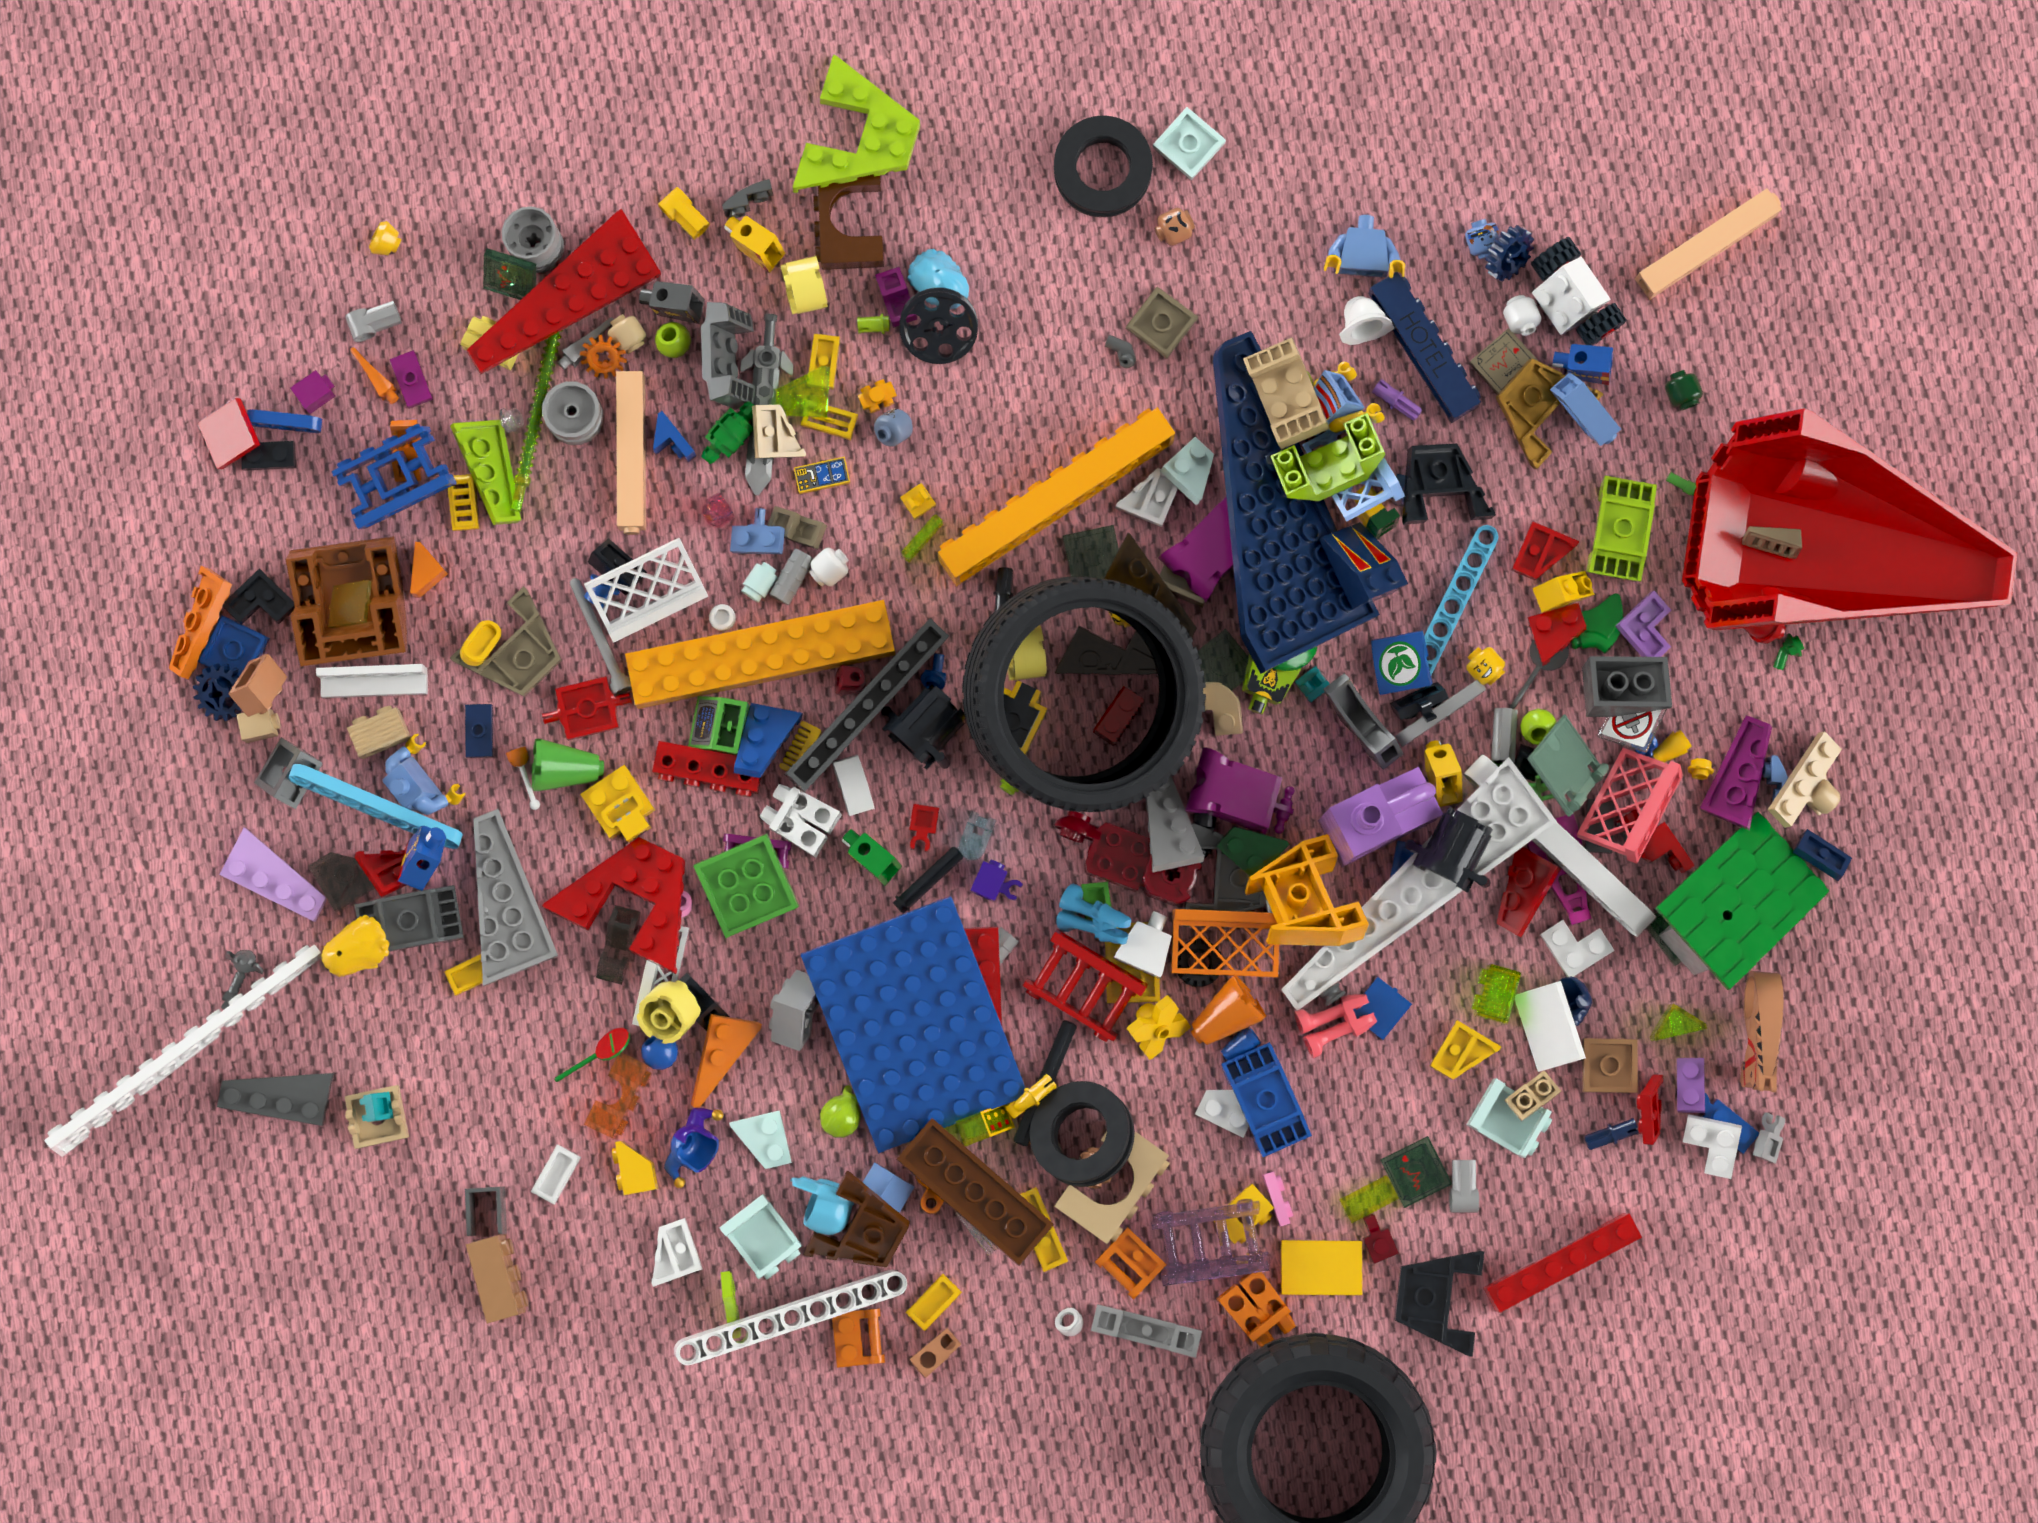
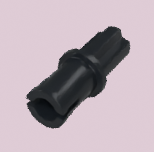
[993,567,1014,612]

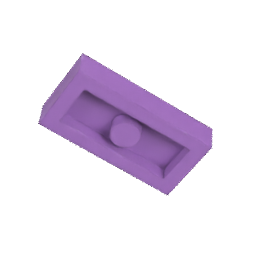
[1677,1058,1705,1113]

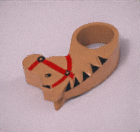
[1740,971,1784,1092]

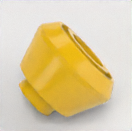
[369,221,401,255]

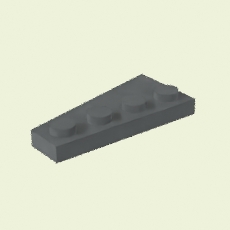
[217,1073,334,1126]

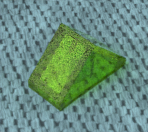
[1650,1003,1707,1042]

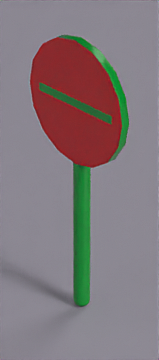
[554,1028,630,1082]

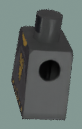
[639,281,705,324]

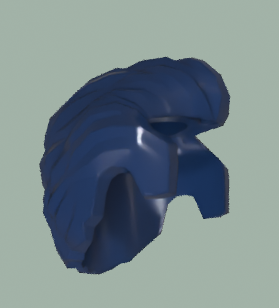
[1559,976,1593,1026]

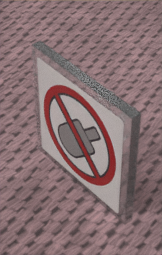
[1598,709,1667,753]

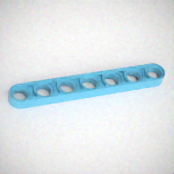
[1415,525,1499,689]
[288,764,463,849]

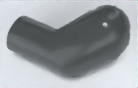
[1105,335,1136,369]

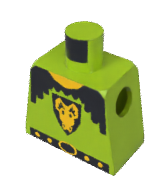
[1242,653,1301,715]

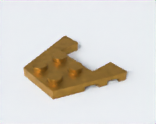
[1495,359,1604,469]

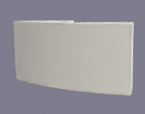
[832,755,875,816]

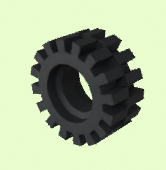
[1177,939,1222,987]

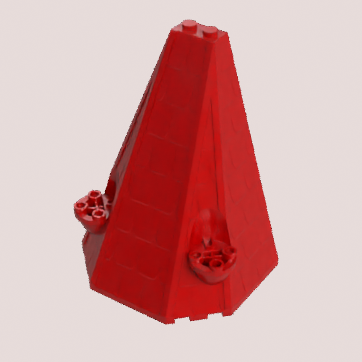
[1682,408,2018,644]

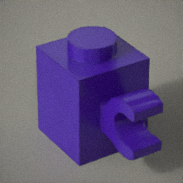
[970,859,1023,903]

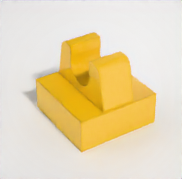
[900,483,936,520]

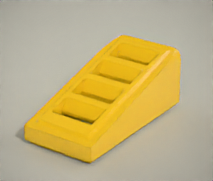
[448,474,479,531]

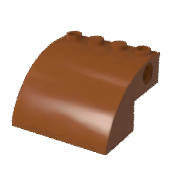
[285,536,407,666]

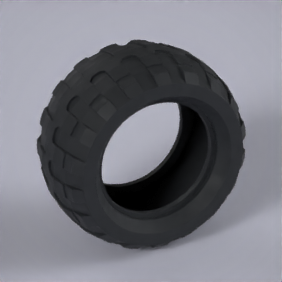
[1200,1333,1437,1523]

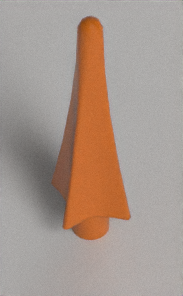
[350,347,399,404]

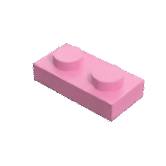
[1262,1171,1293,1227]

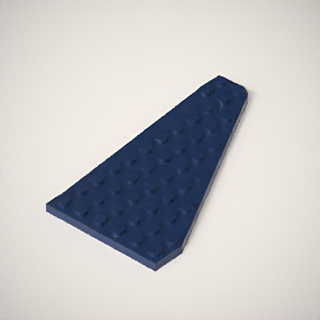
[1213,331,1380,674]

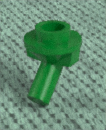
[1773,633,1804,670]

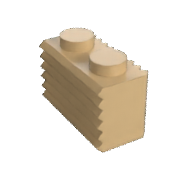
[347,706,411,759]

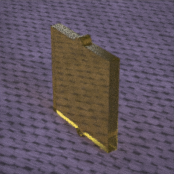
[328,580,372,628]

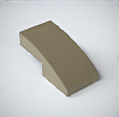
[767,506,827,550]

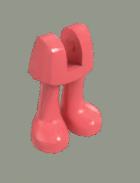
[1294,994,1377,1059]

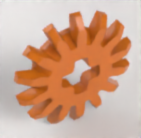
[580,335,627,379]

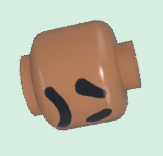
[1154,207,1195,246]

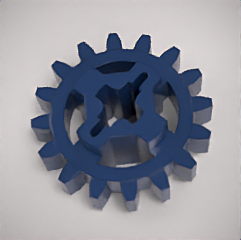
[1485,225,1534,281]
[193,663,242,721]

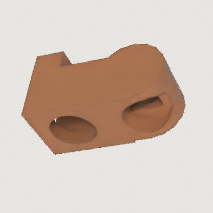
[909,1328,961,1378]

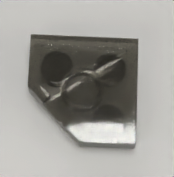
[308,852,375,912]

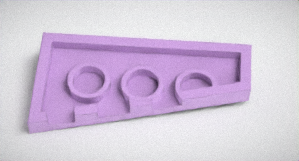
[219,827,327,922]

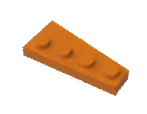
[169,566,232,680]

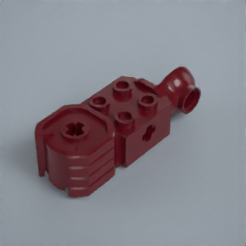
[1053,811,1202,906]

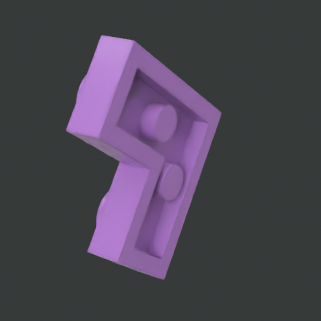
[1615,591,1671,657]

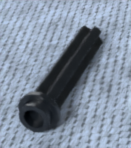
[893,847,964,914]

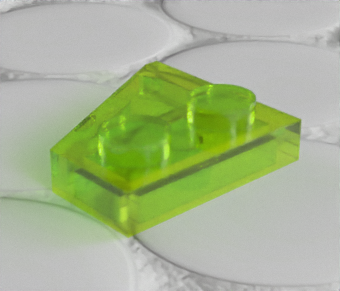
[775,366,830,418]

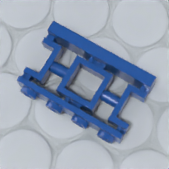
[331,424,457,529]

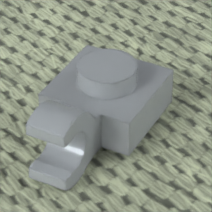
[1753,1112,1785,1164]

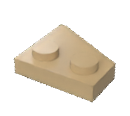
[752,405,806,458]

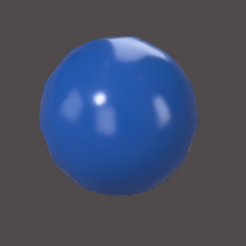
[641,1035,678,1070]

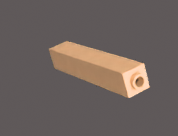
[1635,189,1782,300]
[616,371,646,535]

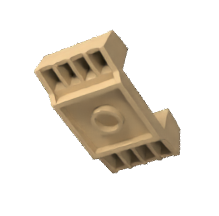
[1243,337,1330,450]

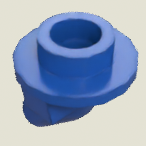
[920,653,947,690]

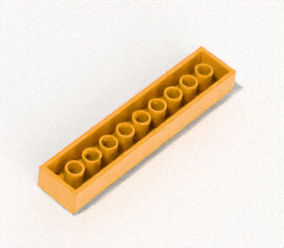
[938,407,1175,587]
[625,600,896,709]

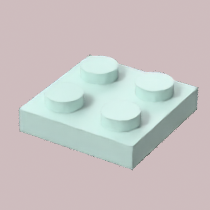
[1153,107,1226,181]

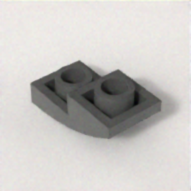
[722,179,774,218]

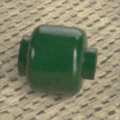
[1665,370,1703,411]

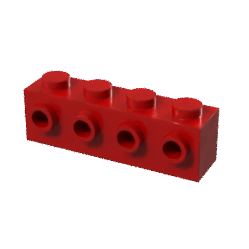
[652,741,762,797]

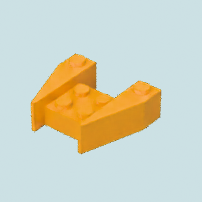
[1245,834,1369,946]

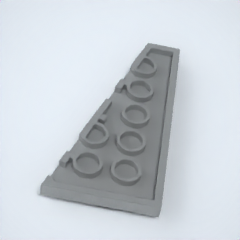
[473,809,558,987]

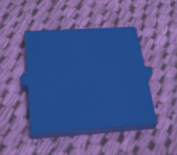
[1353,977,1412,1040]

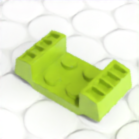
[1586,475,1657,582]

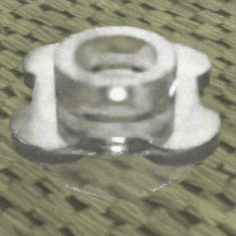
[500,408,524,434]

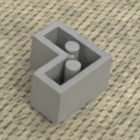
[769,970,820,1051]

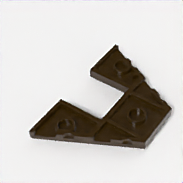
[1054,532,1197,675]

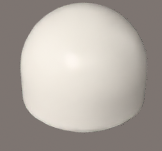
[1055,1308,1083,1336]

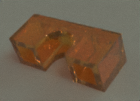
[584,1052,652,1139]

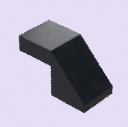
[679,973,730,1031]

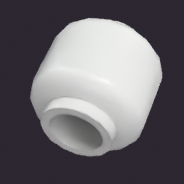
[1503,295,1542,336]
[809,548,849,587]

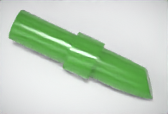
[1666,472,1696,496]

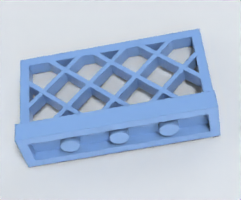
[1302,430,1405,522]

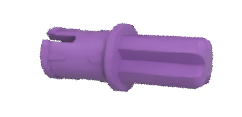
[1372,379,1422,420]

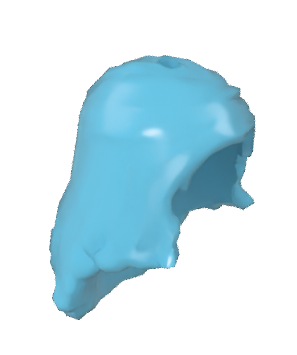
[907,249,969,310]

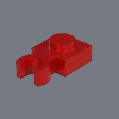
[909,804,940,852]

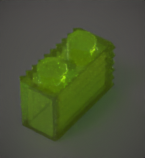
[1471,964,1521,1025]

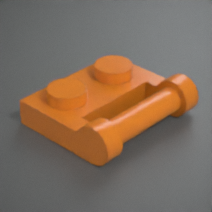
[1095,1227,1167,1300]
[832,1308,885,1368]

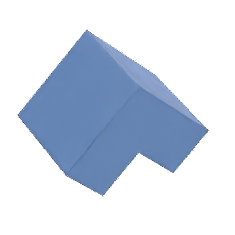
[863,1163,915,1213]

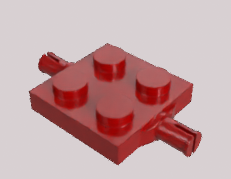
[542,676,632,741]

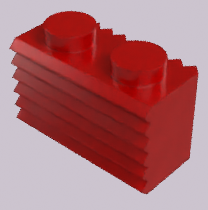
[1093,686,1144,746]

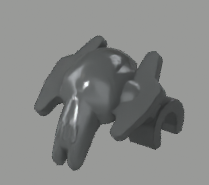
[221,950,264,1009]

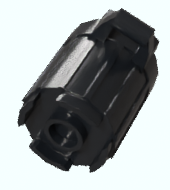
[881,685,966,770]
[1405,807,1493,893]

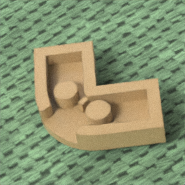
[1203,682,1243,736]

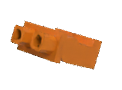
[1216,1266,1296,1347]

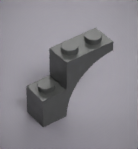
[1323,673,1404,770]

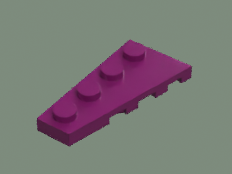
[1700,715,1772,830]

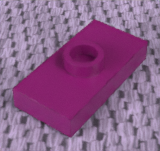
[389,350,433,409]

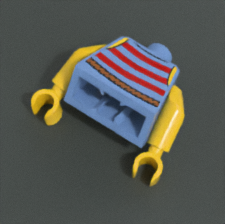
[1313,362,1385,437]

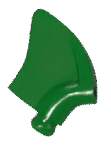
[1571,593,1623,654]

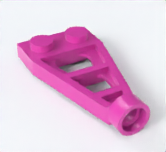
[1527,814,1592,925]

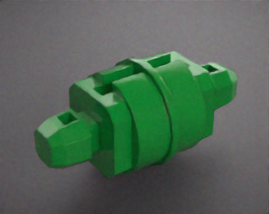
[701,401,754,464]

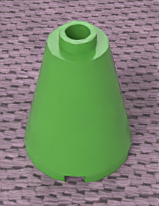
[532,739,604,791]

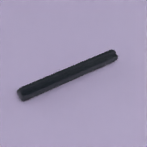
[1013,1020,1077,1146]

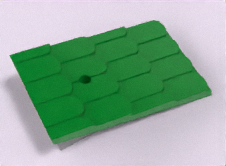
[1655,812,1829,990]

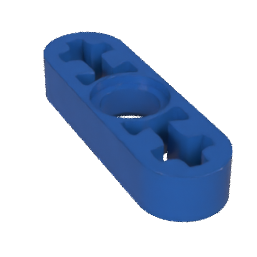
[247,409,323,433]

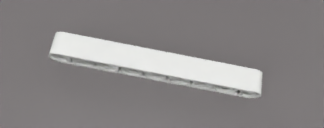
[1464,755,1656,937]
[674,1270,907,1365]

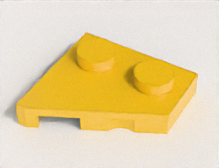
[1429,1020,1501,1080]

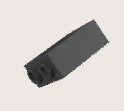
[254,737,323,809]

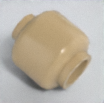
[607,314,646,354]

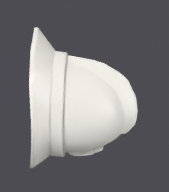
[1339,296,1394,345]

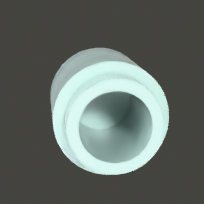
[741,562,778,603]

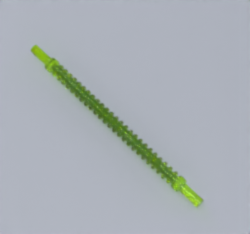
[511,330,563,512]

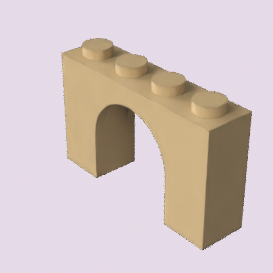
[1054,1131,1170,1244]

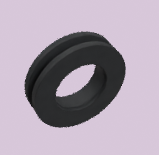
[1054,116,1153,217]
[1030,1081,1135,1187]

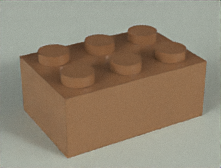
[466,1234,528,1324]

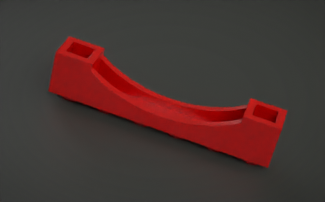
[1483,1213,1642,1313]

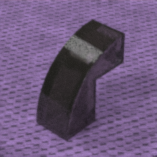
[596,905,641,985]

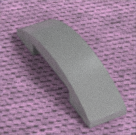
[1091,1304,1202,1358]

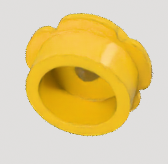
[1688,758,1714,780]

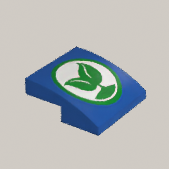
[1371,630,1432,695]

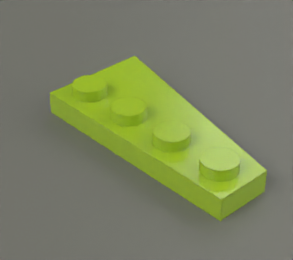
[450,420,521,525]

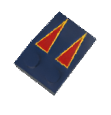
[1319,522,1408,610]

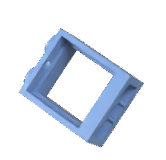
[1550,373,1621,446]

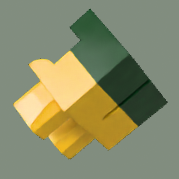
[1353,486,1400,539]

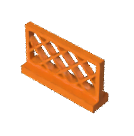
[1171,909,1279,977]

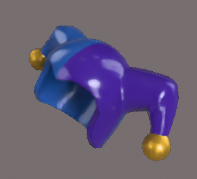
[664,1108,724,1188]

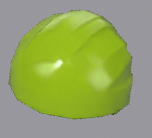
[820,1085,861,1138]

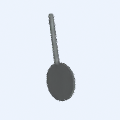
[1510,640,1569,709]

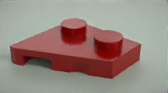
[1511,521,1579,580]
[1527,603,1586,666]
[354,850,422,898]
[1637,1074,1664,1145]

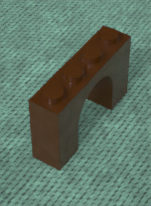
[813,174,884,270]

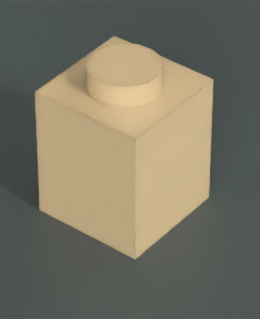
[236,709,281,743]

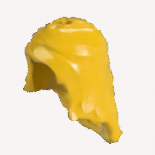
[321,915,390,977]

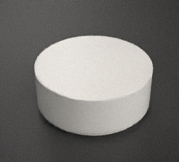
[709,604,736,631]

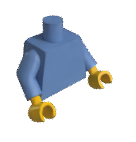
[1323,215,1405,278]
[383,734,466,815]

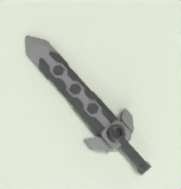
[740,314,793,495]

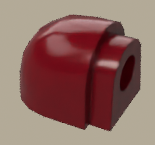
[835,665,866,695]

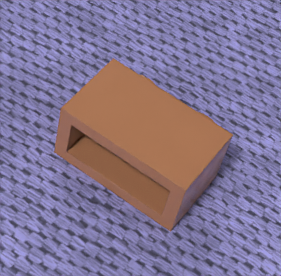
[229,654,287,717]

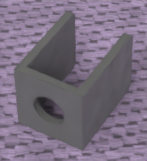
[465,1186,507,1236]

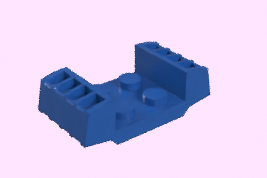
[1221,1042,1312,1157]

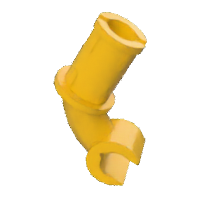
[1004,1074,1057,1119]

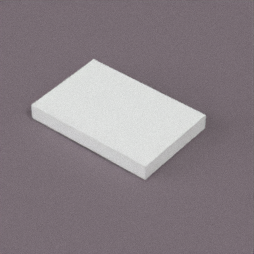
[1513,981,1586,1072]

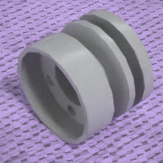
[502,206,564,274]

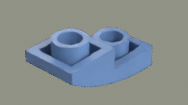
[1762,755,1788,801]

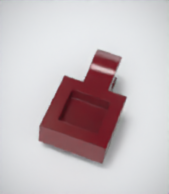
[1363,1214,1399,1264]

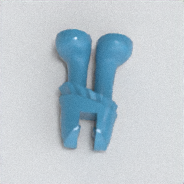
[1056,883,1131,945]

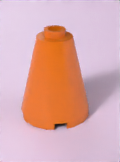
[1191,976,1267,1045]

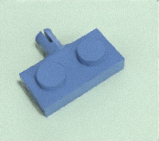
[730,508,785,554]

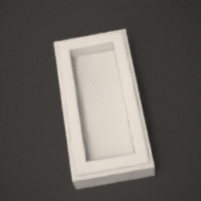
[531,1144,581,1205]

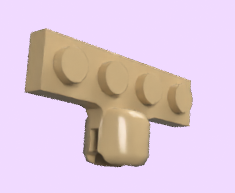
[1768,731,1842,828]

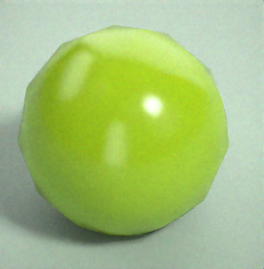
[655,322,691,358]
[1520,709,1557,745]

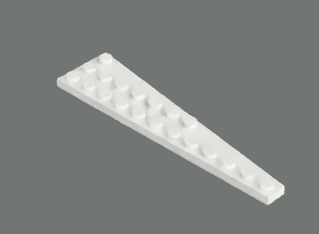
[1281,757,1557,1011]
[44,944,322,1157]

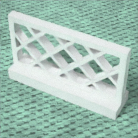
[584,538,708,643]

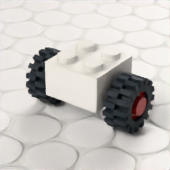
[1531,237,1627,346]

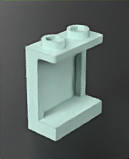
[1466,1078,1552,1158]
[719,1194,803,1280]

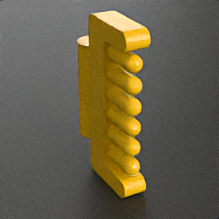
[779,721,822,772]

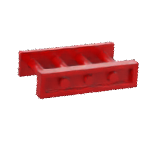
[1022,929,1148,1042]

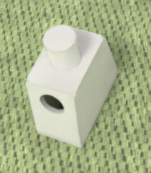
[1113,911,1172,979]

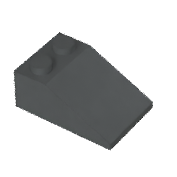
[1582,656,1672,717]

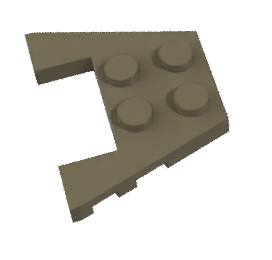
[450,586,562,697]

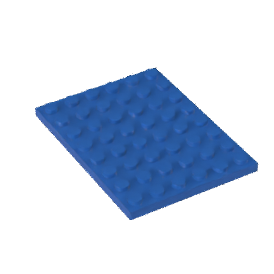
[801,896,1026,1153]

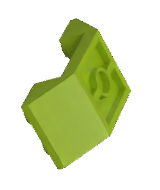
[1270,413,1386,501]

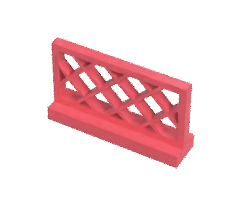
[1577,748,1682,864]

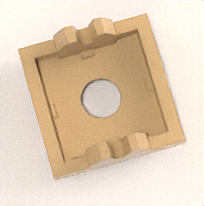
[345,1085,409,1149]

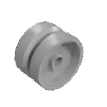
[542,382,604,445]

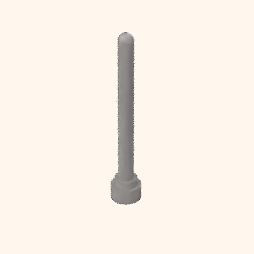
[570,578,632,696]

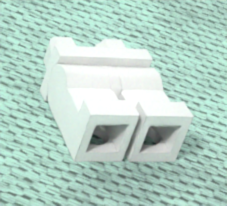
[760,784,842,858]

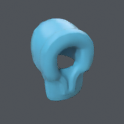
[790,1176,855,1235]

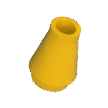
[1652,730,1692,763]

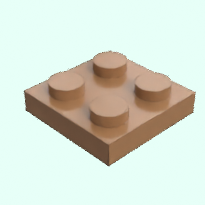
[1582,1038,1638,1093]

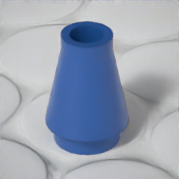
[1220,1027,1261,1061]

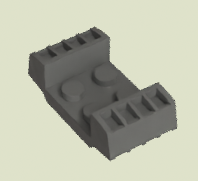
[701,302,755,410]
[354,885,464,954]

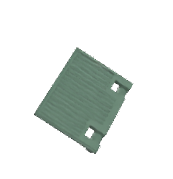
[1528,714,1609,817]

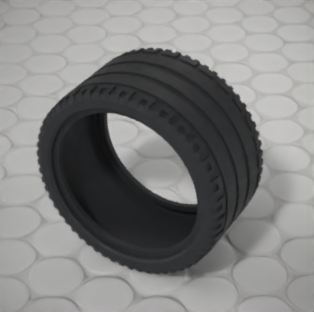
[962,576,1206,812]

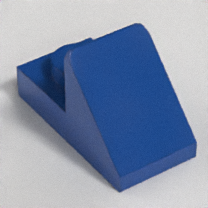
[653,411,696,462]

